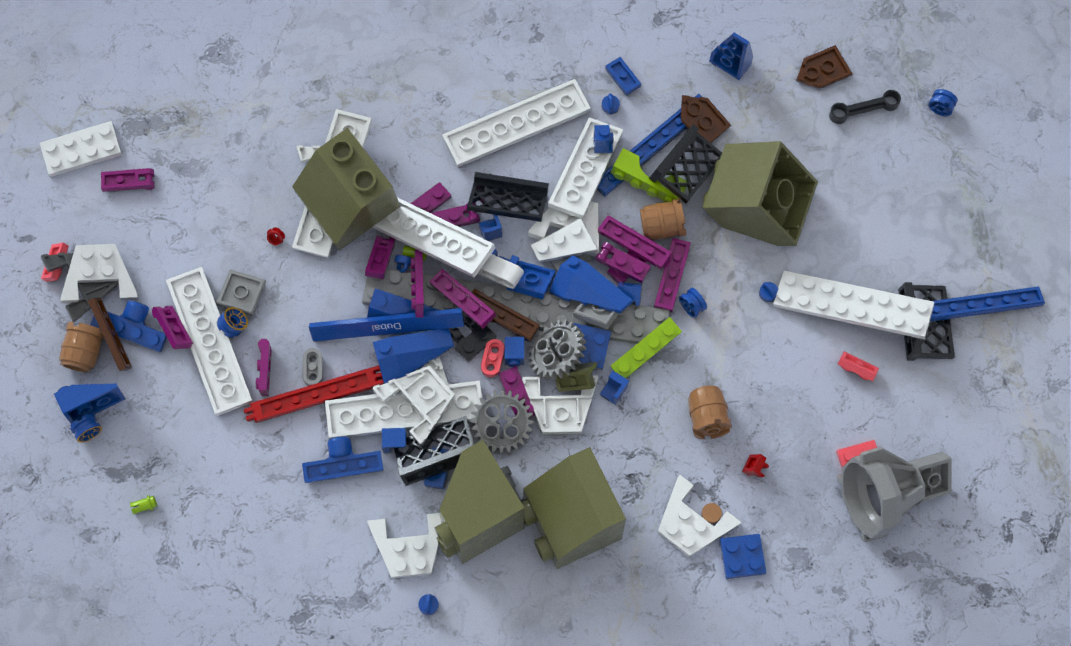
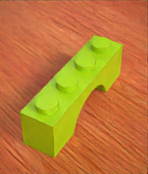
[610,148,687,202]

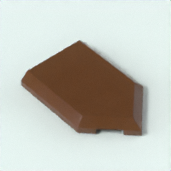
[796,45,853,89]
[681,95,731,145]

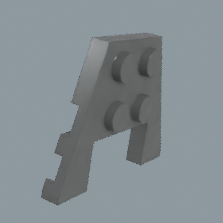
[41,253,118,322]

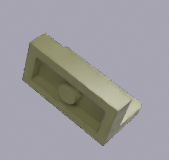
[555,362,597,392]

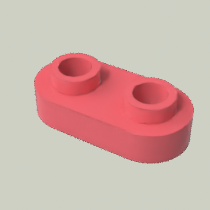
[481,339,505,377]

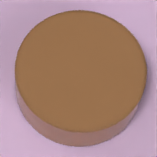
[701,503,722,524]

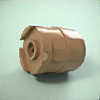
[640,199,686,240]
[59,322,104,373]
[688,385,732,439]

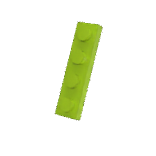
[610,317,682,378]

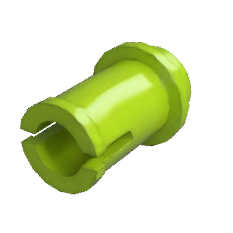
[402,245,427,261]
[130,495,157,515]

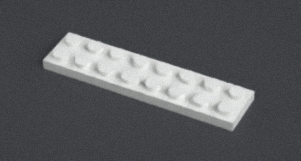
[442,79,591,168]
[292,109,372,259]
[372,198,496,278]
[166,267,253,417]
[773,271,934,339]
[325,380,482,440]

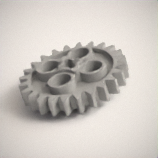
[527,320,586,380]
[470,389,534,453]

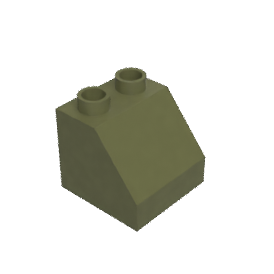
[292,128,400,251]
[702,141,818,246]
[434,440,525,564]
[521,447,626,569]

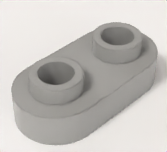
[303,348,323,386]

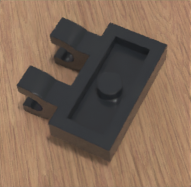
[450,317,497,363]

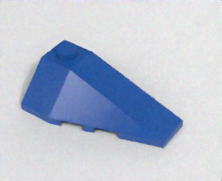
[709,32,753,80]
[549,255,633,313]
[367,288,439,330]
[373,328,454,384]

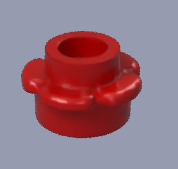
[267,227,285,245]

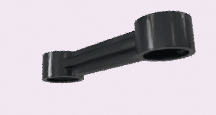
[829,90,901,124]

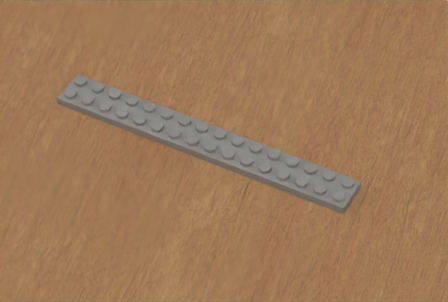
[362,269,669,344]

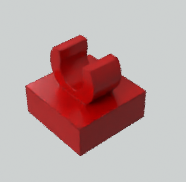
[742,454,769,477]

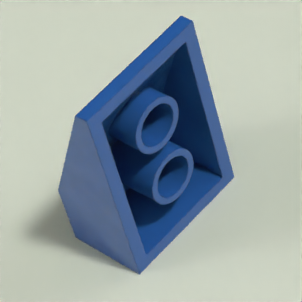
[54,383,125,424]

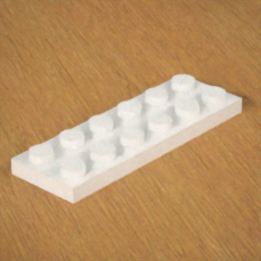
[548,118,623,219]

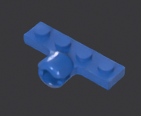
[90,300,167,352]
[302,436,384,483]

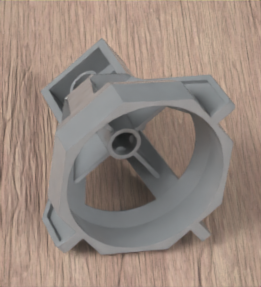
[837,447,952,542]

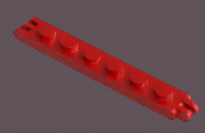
[244,365,384,423]

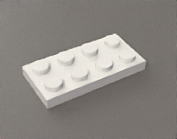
[40,121,122,177]

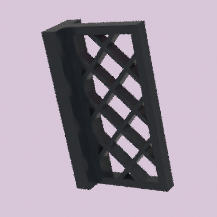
[649,124,722,203]
[467,172,549,222]
[898,282,955,361]
[394,416,475,486]

